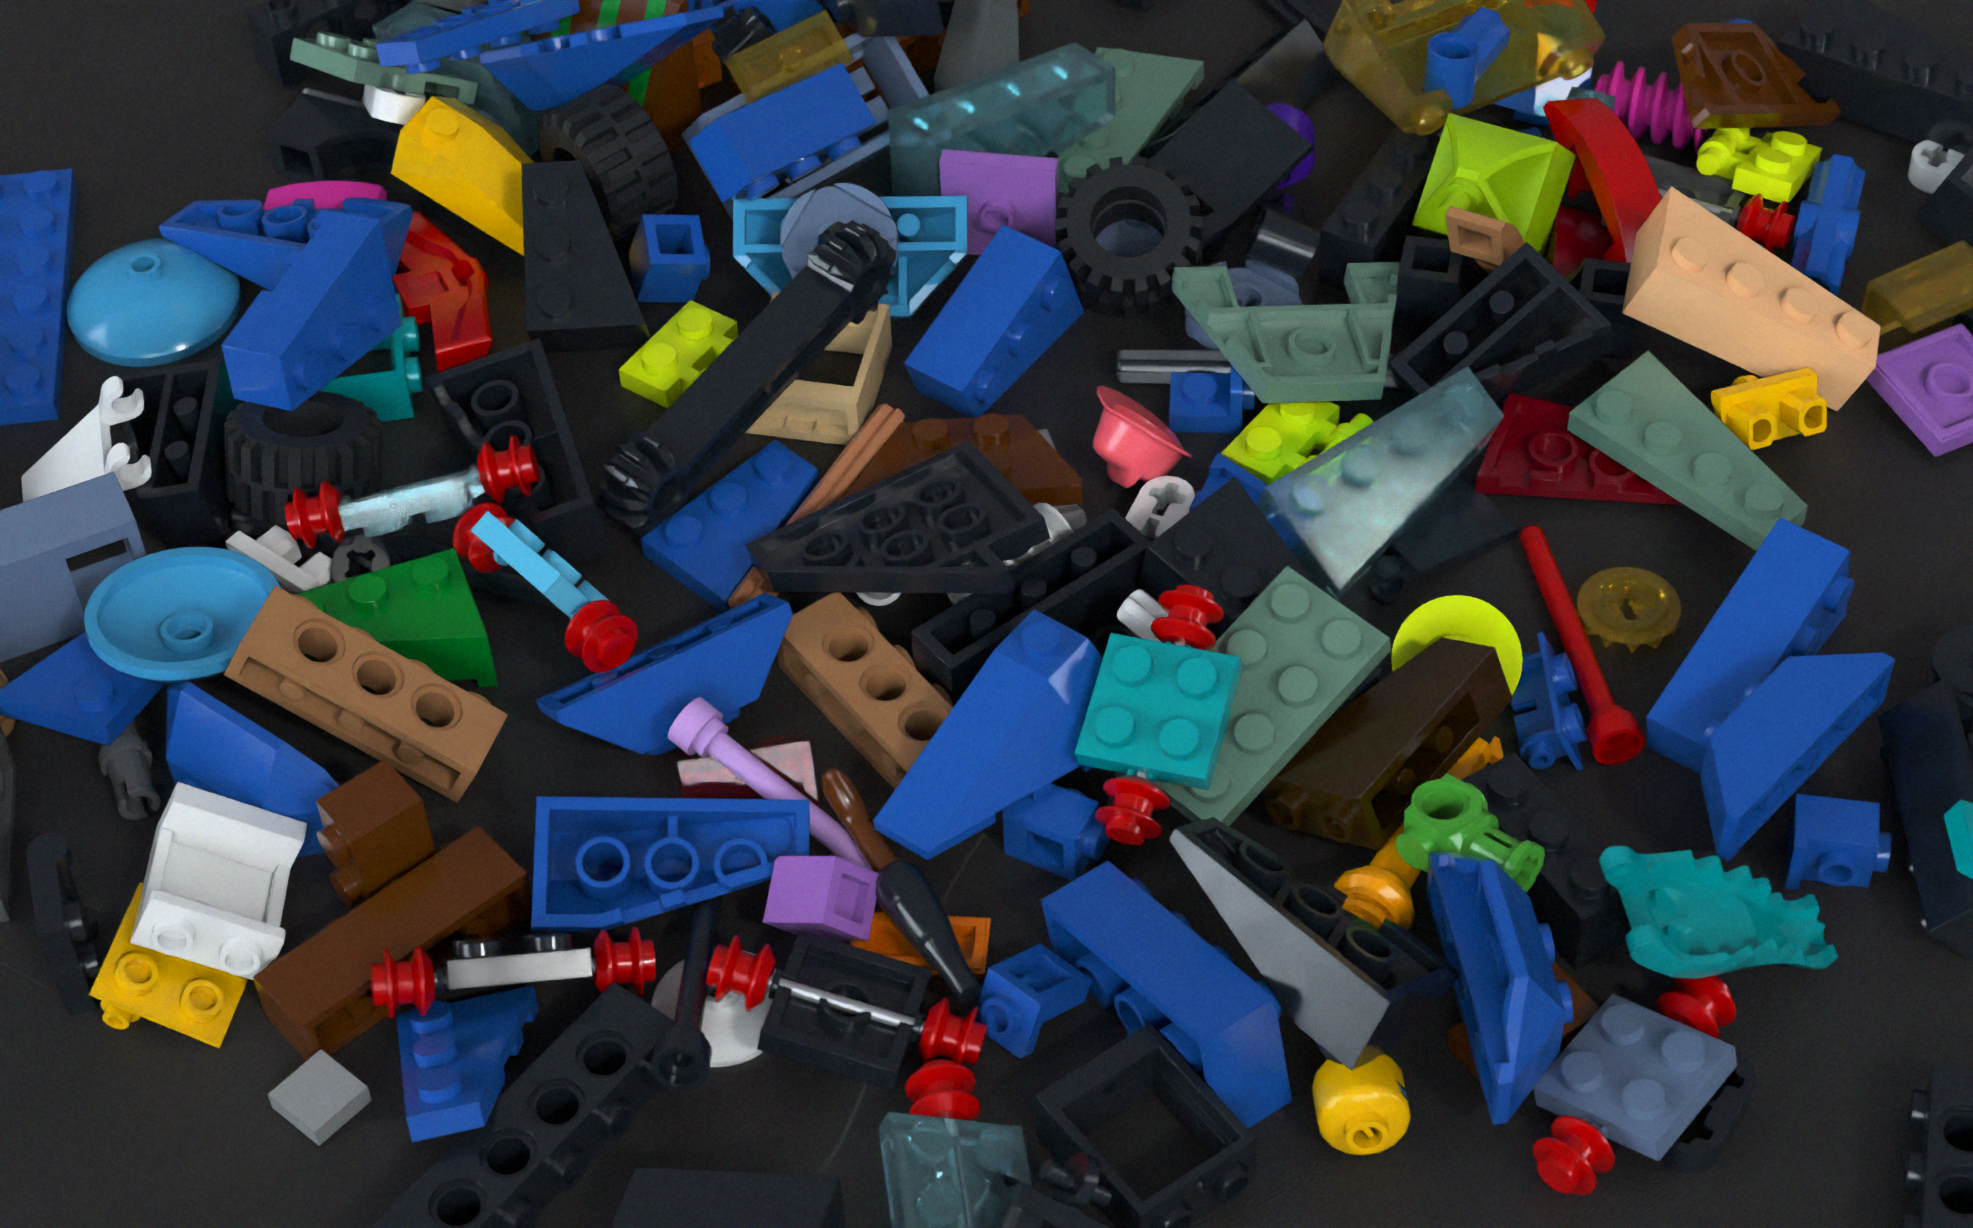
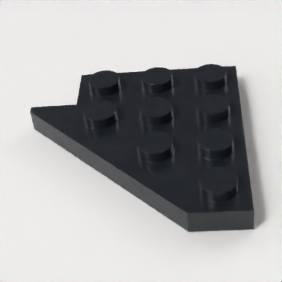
[745,440,1050,594]

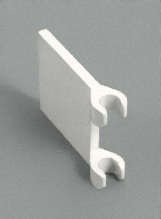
[21,376,151,502]

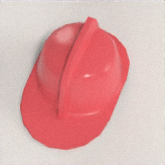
[1092,386,1192,488]

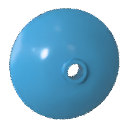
[66,238,242,367]
[84,547,280,683]

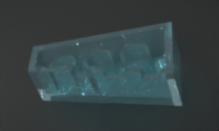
[1257,366,1504,601]

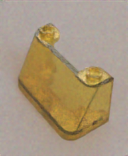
[1323,0,1606,136]

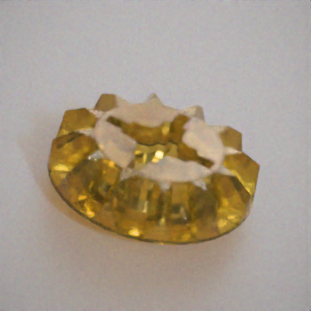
[1576,567,1681,654]

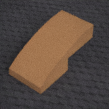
[1445,206,1525,274]

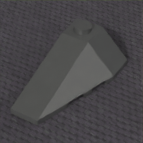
[934,0,1022,151]

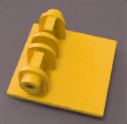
[89,882,248,1048]

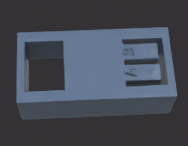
[681,33,941,222]
[0,471,146,663]

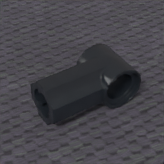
[1245,193,1321,279]

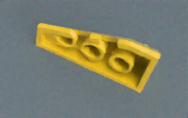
[391,96,534,256]

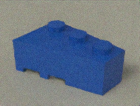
[221,209,402,411]

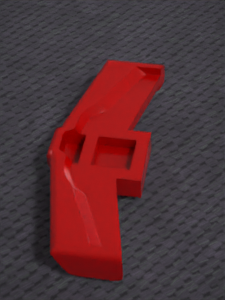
[392,210,493,373]

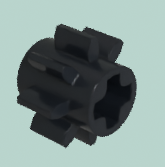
[711,5,780,75]

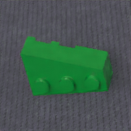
[294,548,498,693]

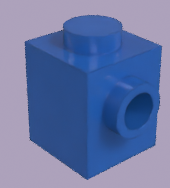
[628,214,710,302]

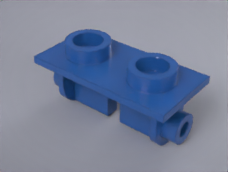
[1511,632,1587,771]

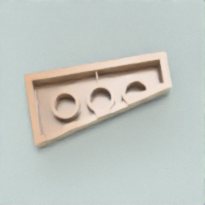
[1622,186,1881,412]

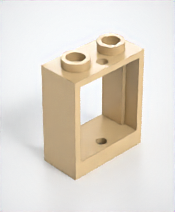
[745,291,892,446]

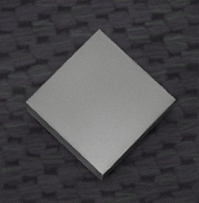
[268,1049,372,1146]

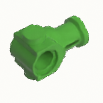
[1395,773,1545,893]

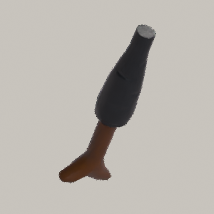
[822,768,982,1003]

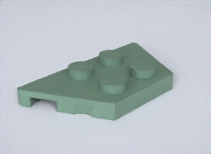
[290,32,478,104]

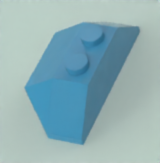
[733,196,968,319]

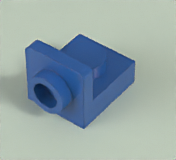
[1169,365,1255,434]
[975,944,1092,1059]

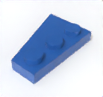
[641,439,819,613]

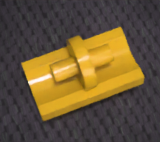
[1711,367,1827,450]

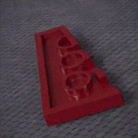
[1475,393,1684,505]

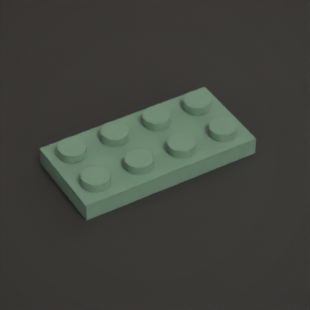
[1154,566,1391,826]

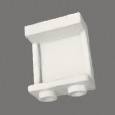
[130,782,307,980]

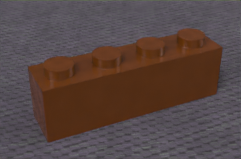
[253,826,532,1061]

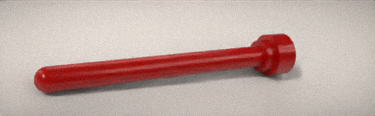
[1519,525,1645,765]

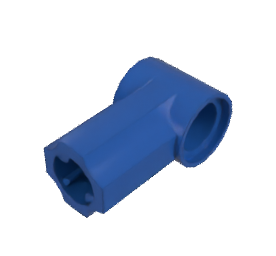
[1422,7,1510,109]

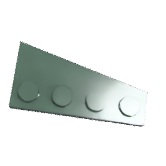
[1058,47,1204,202]
[1567,350,1808,551]

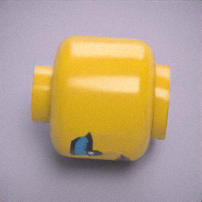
[1312,1054,1411,1156]

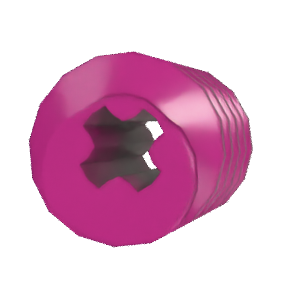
[1593,60,1708,155]

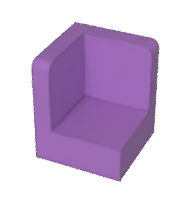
[763,856,879,941]

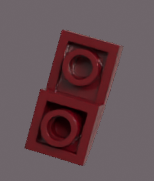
[1545,205,1612,278]

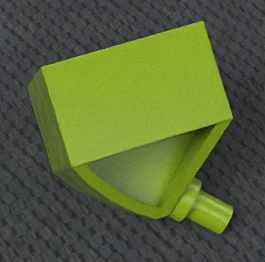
[1412,113,1576,257]

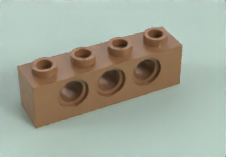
[224,585,508,803]
[777,592,954,789]

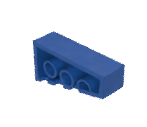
[1646,518,1855,775]

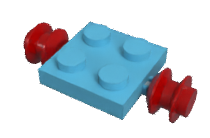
[452,502,638,673]

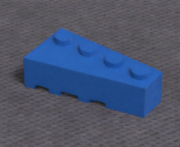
[1041,861,1292,1129]

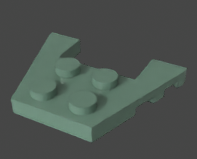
[1171,262,1400,403]

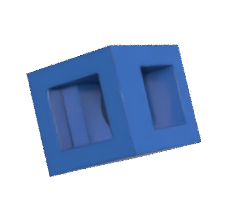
[1002,784,1110,881]
[1785,793,1891,890]

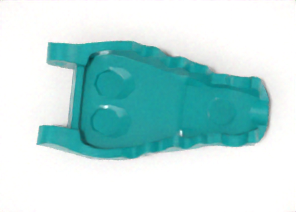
[1599,846,1838,979]

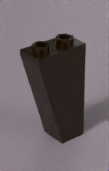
[1261,637,1513,851]

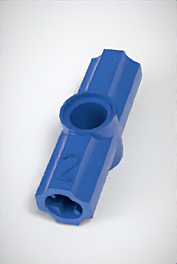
[1791,154,1866,296]

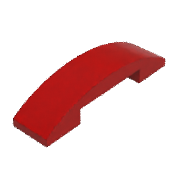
[1543,98,1661,263]

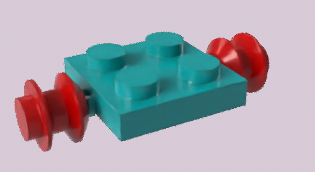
[1074,585,1243,845]

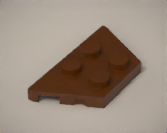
[1671,23,1842,129]
[844,413,1084,506]

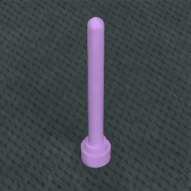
[667,697,873,871]

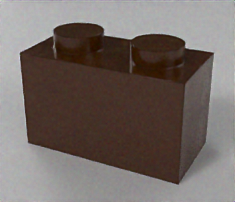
[316,759,436,908]

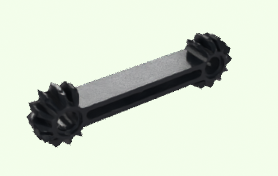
[595,220,897,537]

